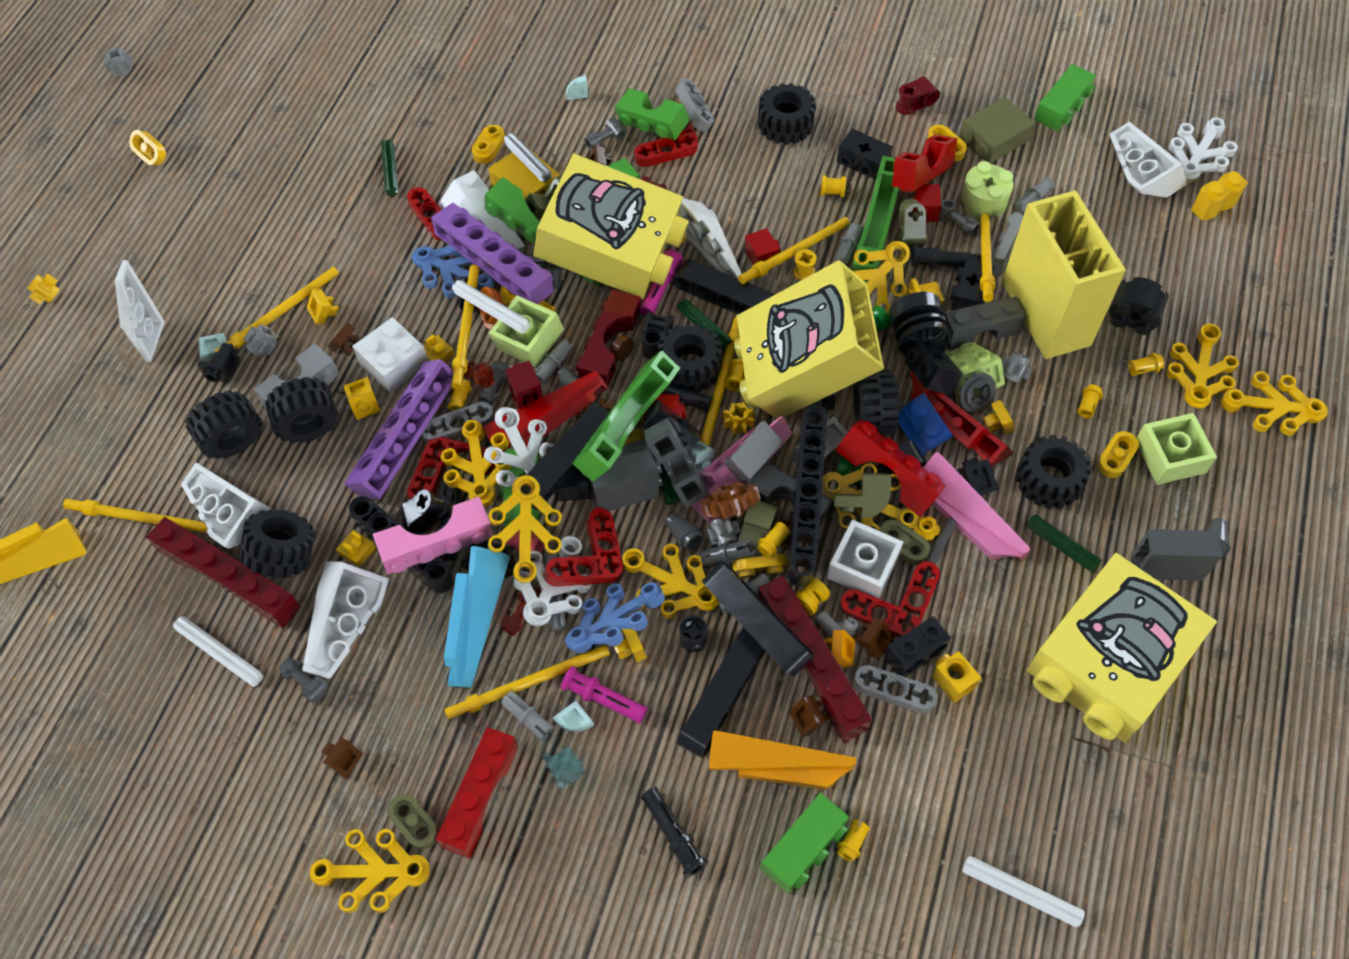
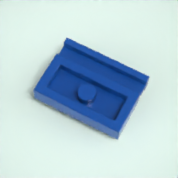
[899,393,953,456]

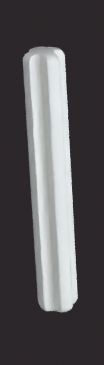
[452,280,530,333]
[173,616,264,687]
[962,856,1085,927]

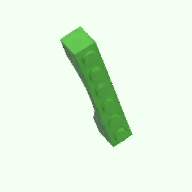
[852,156,900,283]
[484,177,602,287]
[572,350,680,482]

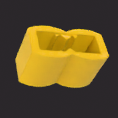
[1191,171,1248,221]

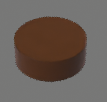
[610,335,634,361]

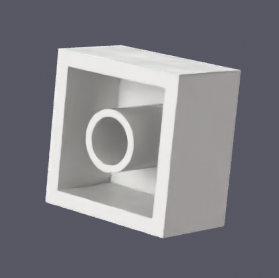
[352,317,428,393]
[827,520,903,599]

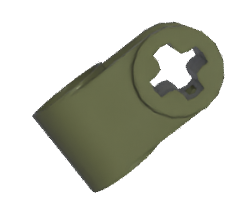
[898,198,927,247]

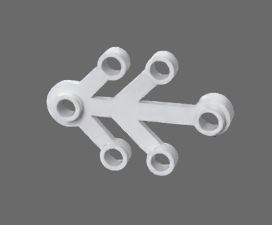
[1168,118,1238,183]
[484,407,554,487]
[513,536,592,626]

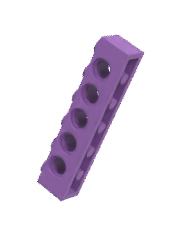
[431,202,554,304]
[344,359,454,499]

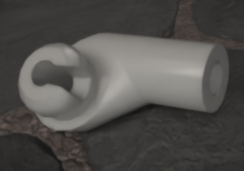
[815,611,859,637]

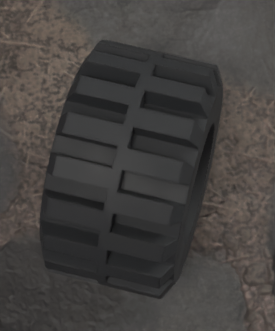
[758,83,816,145]
[658,323,722,392]
[853,369,900,435]
[265,377,339,443]
[186,390,263,459]
[1016,435,1092,509]
[239,509,315,579]

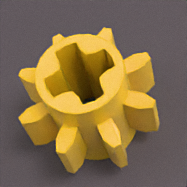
[27,273,60,304]
[723,402,755,435]

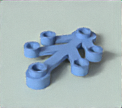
[412,245,495,298]
[565,583,665,653]

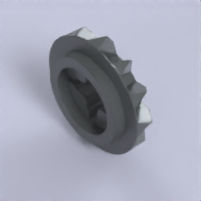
[957,372,996,413]

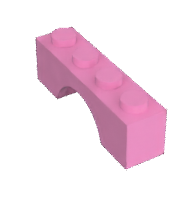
[373,497,493,575]

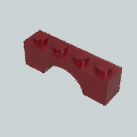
[576,289,641,389]

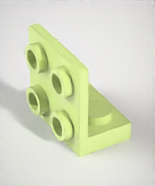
[945,342,1005,403]

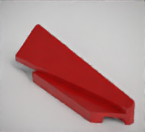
[483,371,608,452]
[910,371,1014,467]

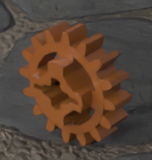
[700,482,760,519]

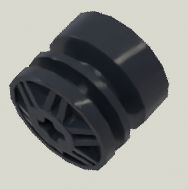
[888,291,951,357]

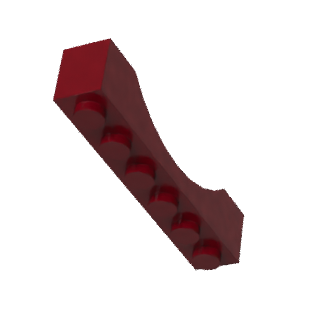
[146,516,300,629]
[758,575,872,744]

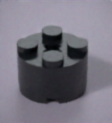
[1109,277,1169,335]

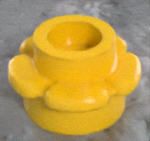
[913,516,940,541]

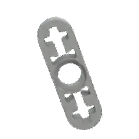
[675,78,714,132]
[421,402,494,444]
[854,665,938,714]

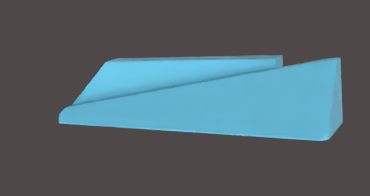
[444,546,510,688]

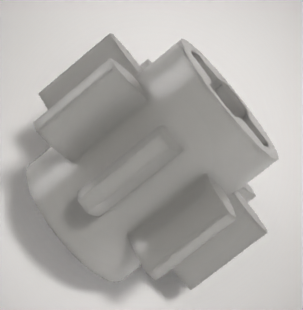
[103,48,134,76]
[244,325,278,356]
[1002,351,1033,383]
[707,518,741,547]

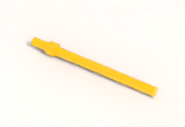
[980,213,995,302]
[738,217,850,284]
[451,265,480,389]
[214,267,339,354]
[700,317,739,446]
[63,498,208,533]
[444,645,610,720]

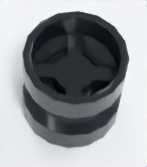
[679,615,708,652]

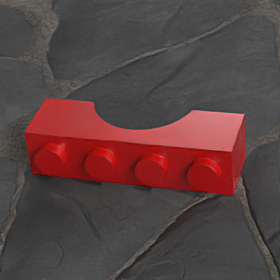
[892,134,957,192]
[835,419,946,518]
[436,727,518,859]

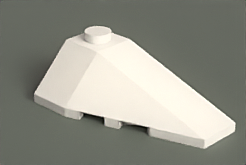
[1110,121,1187,198]
[438,170,525,252]
[679,198,742,278]
[115,260,165,362]
[181,463,271,549]
[302,561,389,679]

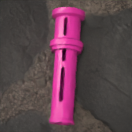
[639,249,684,316]
[561,666,648,724]

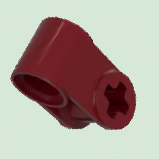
[896,76,940,115]

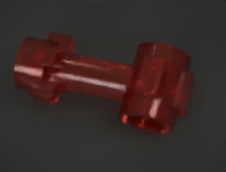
[463,361,495,388]
[501,586,541,636]

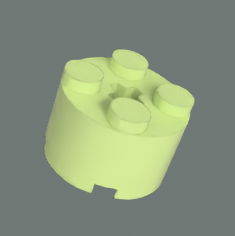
[960,161,1013,219]

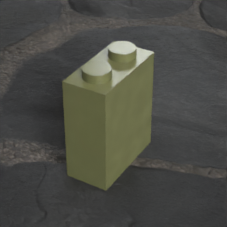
[959,96,1036,163]

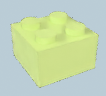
[489,295,564,368]
[1137,413,1217,485]

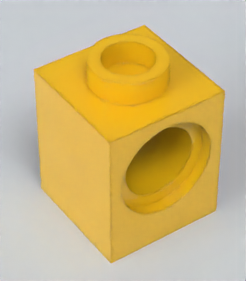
[932,651,982,703]

